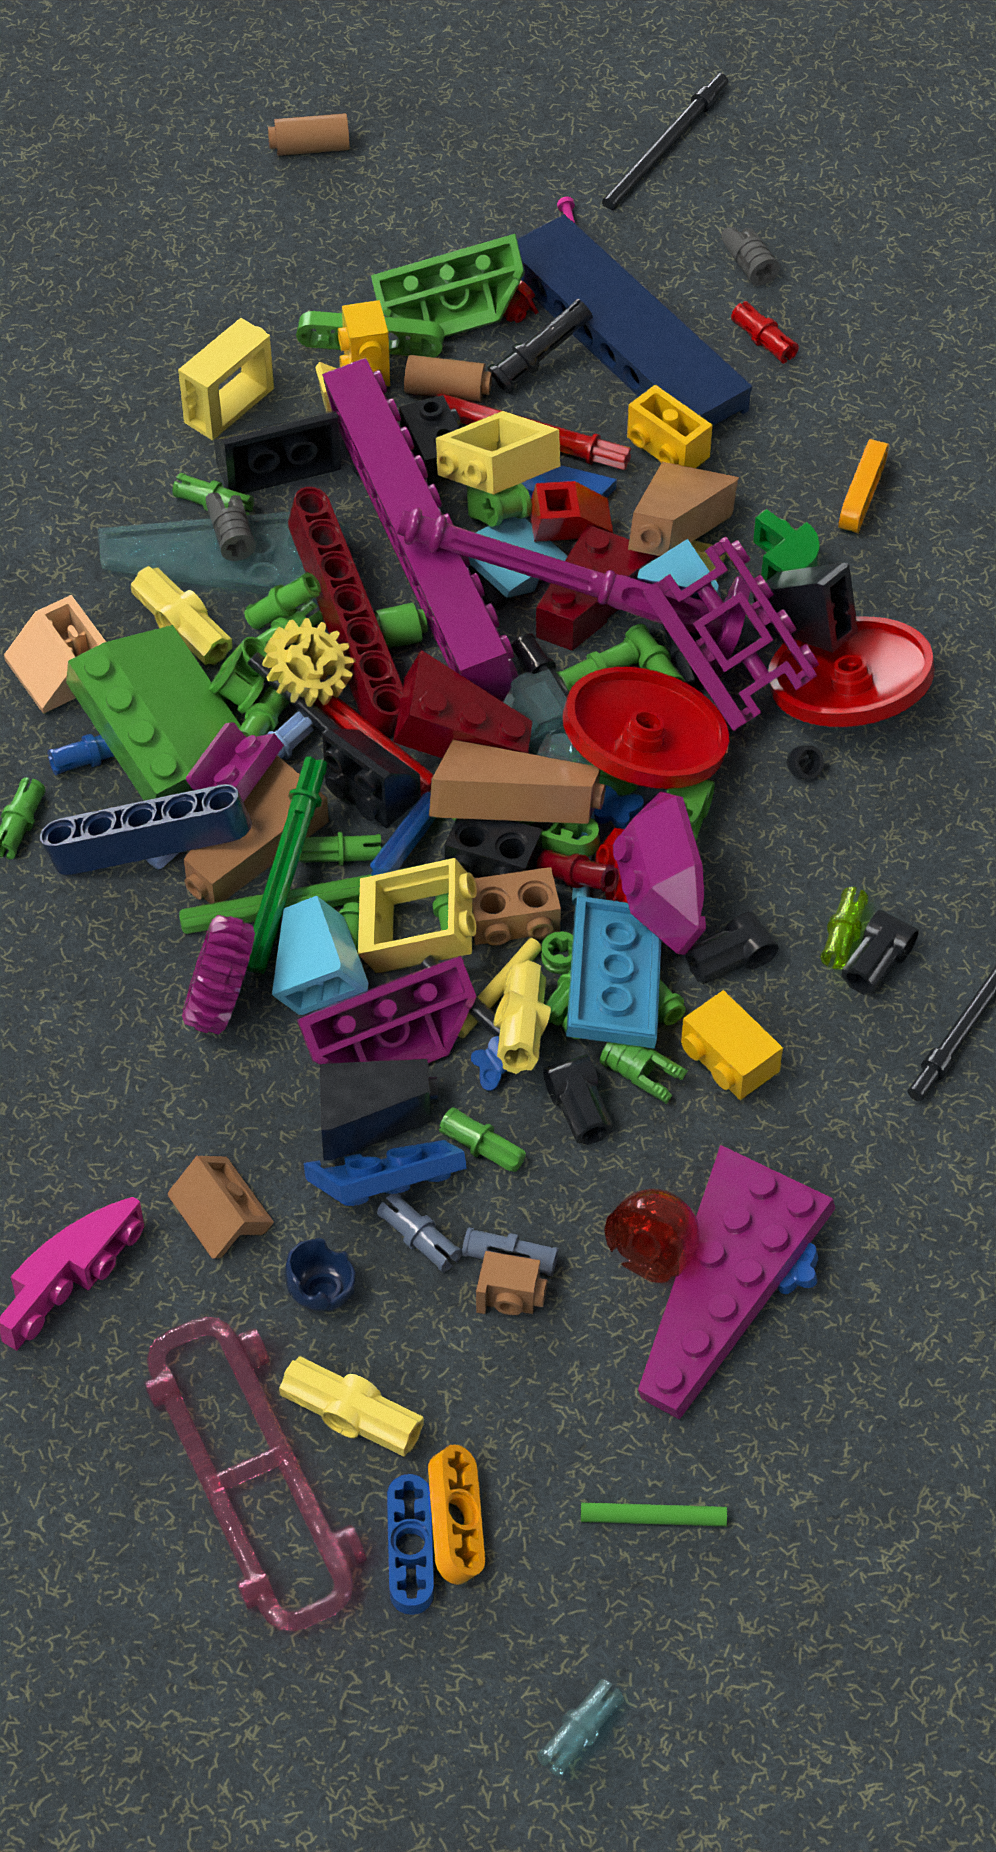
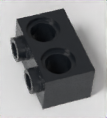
[444,818,542,878]

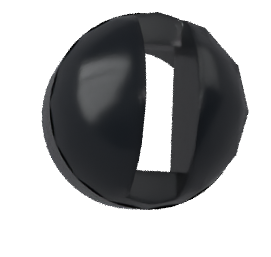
[786,745,824,779]

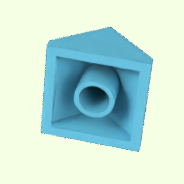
[637,539,721,600]

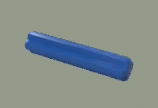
[370,792,437,876]

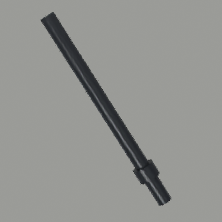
[602,73,728,210]
[907,966,996,1101]

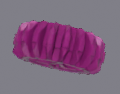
[182,915,255,1035]

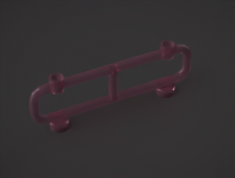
[144,1317,367,1632]

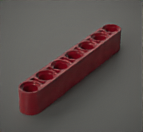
[288,487,403,737]

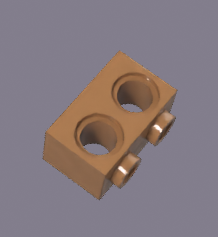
[472,867,561,945]

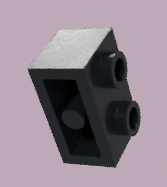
[399,395,461,485]

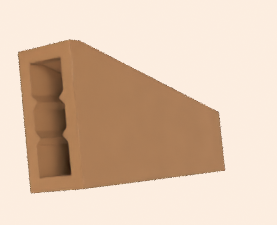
[628,462,739,556]
[429,740,606,824]
[184,756,329,904]

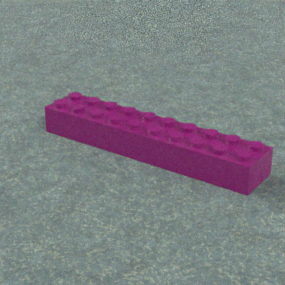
[322,358,519,703]

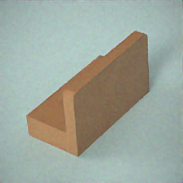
[168,1156,274,1258]

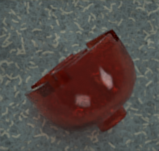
[604,1188,700,1283]

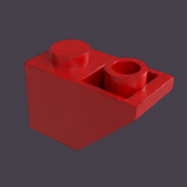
[530,481,613,542]

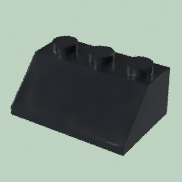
[214,411,341,494]

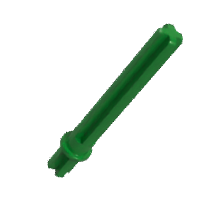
[246,757,327,974]

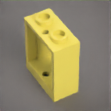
[178,318,274,440]
[436,411,560,495]
[358,858,477,973]

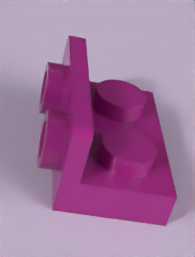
[186,722,284,802]

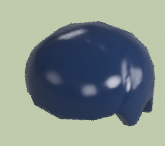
[285,1238,357,1312]

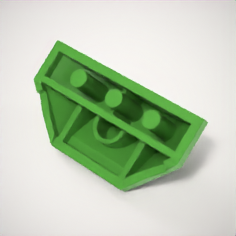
[371,234,525,341]

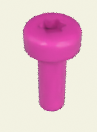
[557,197,575,223]

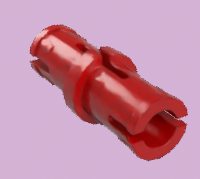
[731,301,799,364]

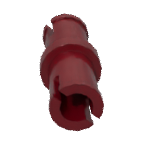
[536,850,619,892]

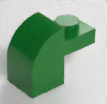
[753,509,820,582]

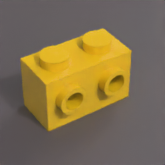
[338,300,390,387]
[627,385,712,468]
[681,990,783,1100]

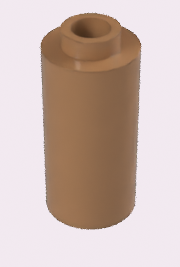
[268,113,350,156]
[404,355,492,402]

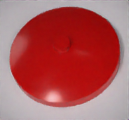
[768,616,935,727]
[563,667,729,789]

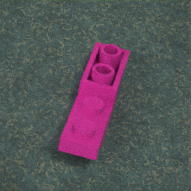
[0,1197,144,1351]

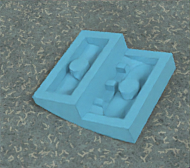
[468,517,568,598]

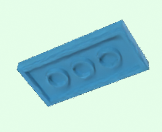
[566,896,661,1048]

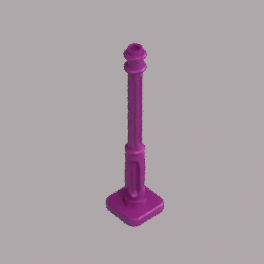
[397,507,750,677]

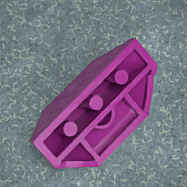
[613,792,706,955]
[297,956,477,1065]

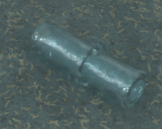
[537,1679,624,1776]

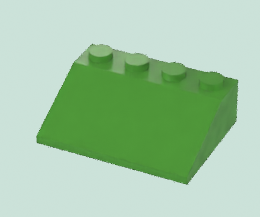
[66,625,241,801]

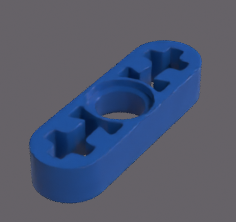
[387,1474,434,1615]

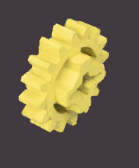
[262,618,354,707]

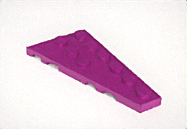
[638,1145,836,1420]

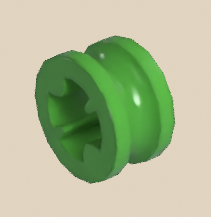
[541,931,573,974]

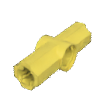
[131,566,232,665]
[494,960,551,1074]
[279,1356,424,1457]

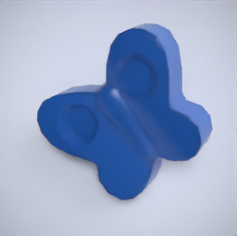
[594,785,644,829]
[471,1036,509,1091]
[778,1243,818,1294]

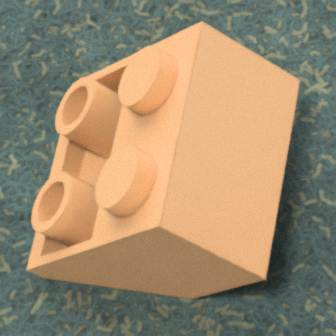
[4,595,106,714]

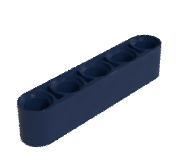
[40,784,252,875]

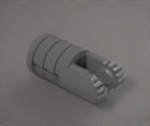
[721,227,780,286]
[205,493,256,561]

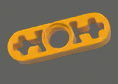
[838,439,889,533]
[428,1445,485,1585]

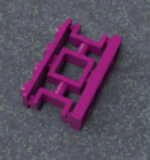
[642,536,819,731]

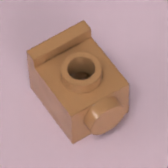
[476,1251,547,1315]

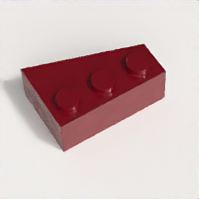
[536,524,660,651]
[393,650,533,759]

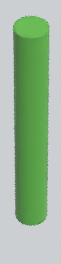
[581,1502,727,1526]

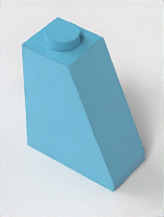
[272,896,369,1015]

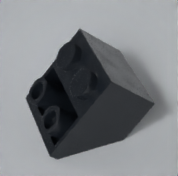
[322,728,421,828]

